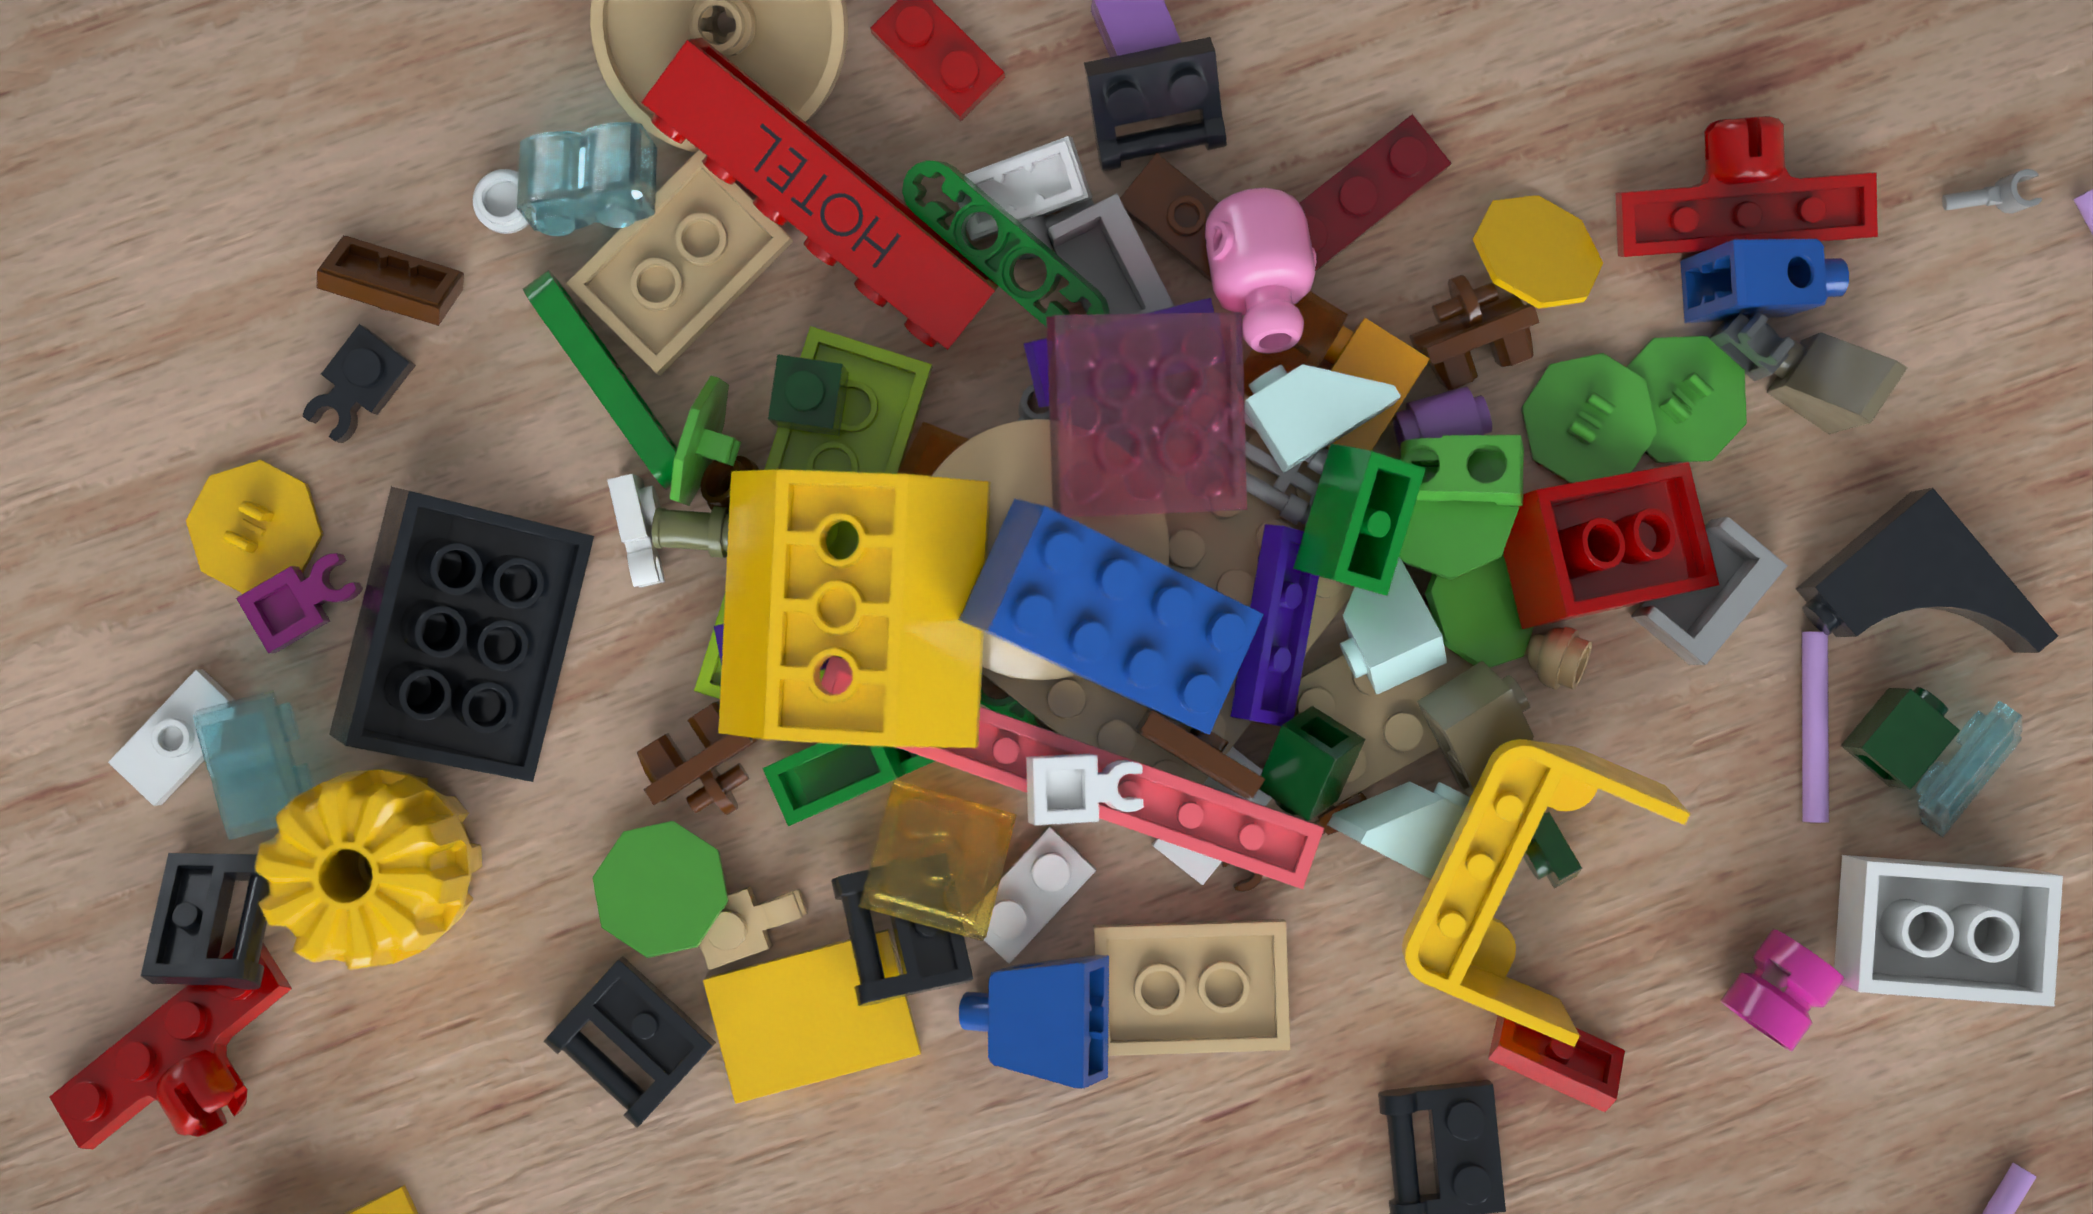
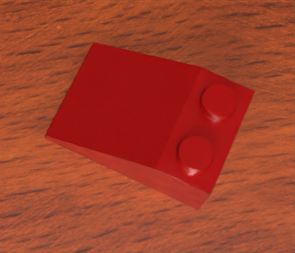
[1503,462,1720,629]

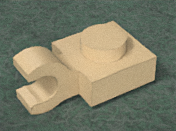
[700,886,808,970]

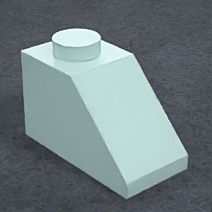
[1243,364,1401,473]
[1340,556,1447,695]
[1327,781,1470,879]

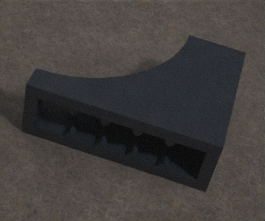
[1796,488,2058,653]

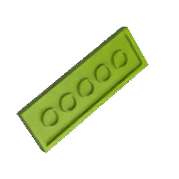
[694,326,933,699]

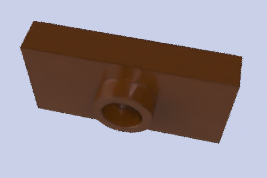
[1120,153,1219,282]
[317,235,464,326]
[1136,709,1265,799]

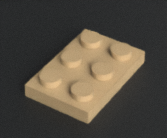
[566,150,793,376]
[1294,606,1473,806]
[1093,919,1291,1056]

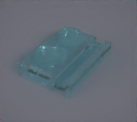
[1916,701,2022,838]

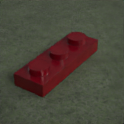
[1299,114,1452,272]

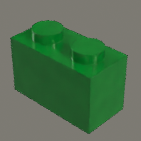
[1293,443,1426,596]

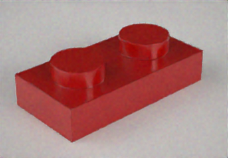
[870,0,1005,122]
[1488,1015,1625,1112]

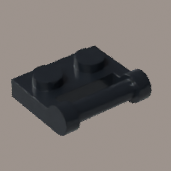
[1084,37,1227,172]
[141,853,270,990]
[831,854,974,1007]
[543,956,716,1128]
[1378,1080,1506,1214]

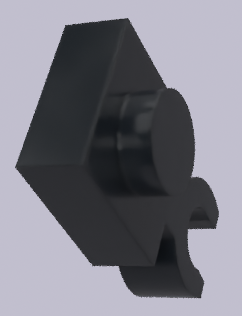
[303,324,416,443]

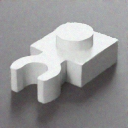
[607,474,665,588]
[1026,754,1143,825]

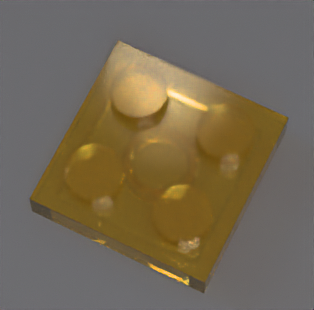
[858,780,1017,941]

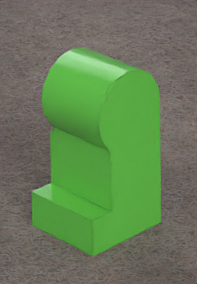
[1400,435,1524,506]

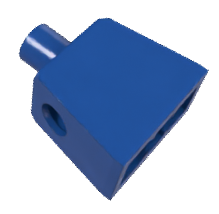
[1680,239,1849,323]
[959,955,1109,1089]

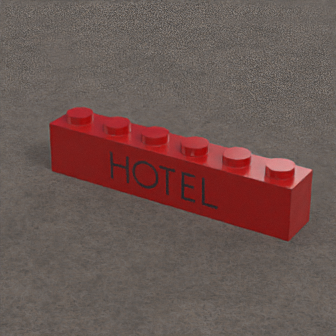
[641,37,999,350]

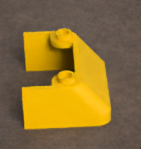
[1402,739,1691,1047]

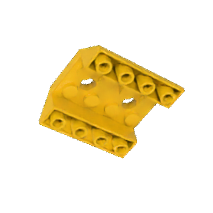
[719,469,991,748]

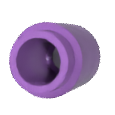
[1392,386,1492,451]

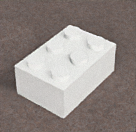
[1834,855,2063,1007]

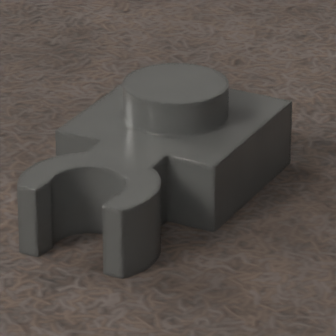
[1709,313,1795,381]

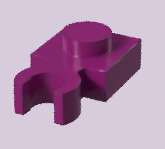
[236,553,363,653]

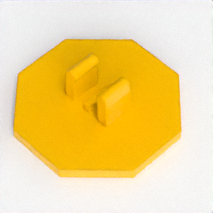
[1472,195,1603,309]
[185,460,323,594]

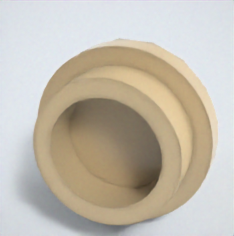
[1525,627,1592,690]

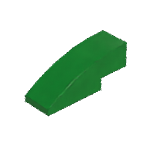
[762,743,935,826]

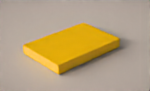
[703,929,921,1104]

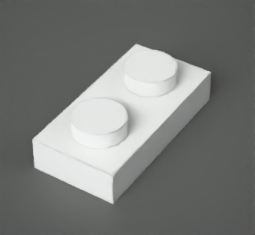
[963,825,1096,964]

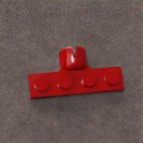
[1615,116,1878,257]
[49,943,292,1150]

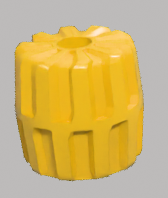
[255,769,482,970]

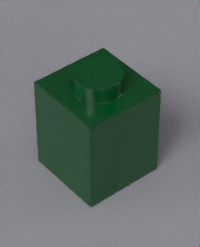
[768,354,849,436]
[1841,687,1960,790]
[1259,706,1366,822]

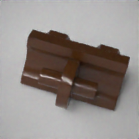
[1409,275,1540,390]
[637,701,759,815]

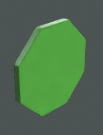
[1626,336,1747,463]
[1521,353,1658,483]
[670,375,741,506]
[1400,500,1519,580]
[1425,553,1534,668]
[592,821,729,958]

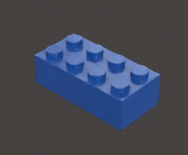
[959,498,1264,735]

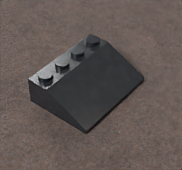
[329,486,594,782]

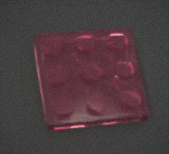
[1046,313,1247,517]

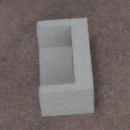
[1048,193,1174,324]
[1631,517,1788,665]

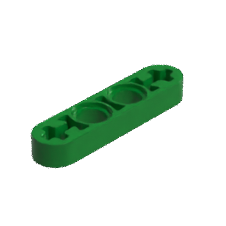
[902,160,1110,335]
[523,270,678,490]

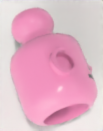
[1205,187,1316,353]

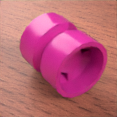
[1721,929,1845,1052]

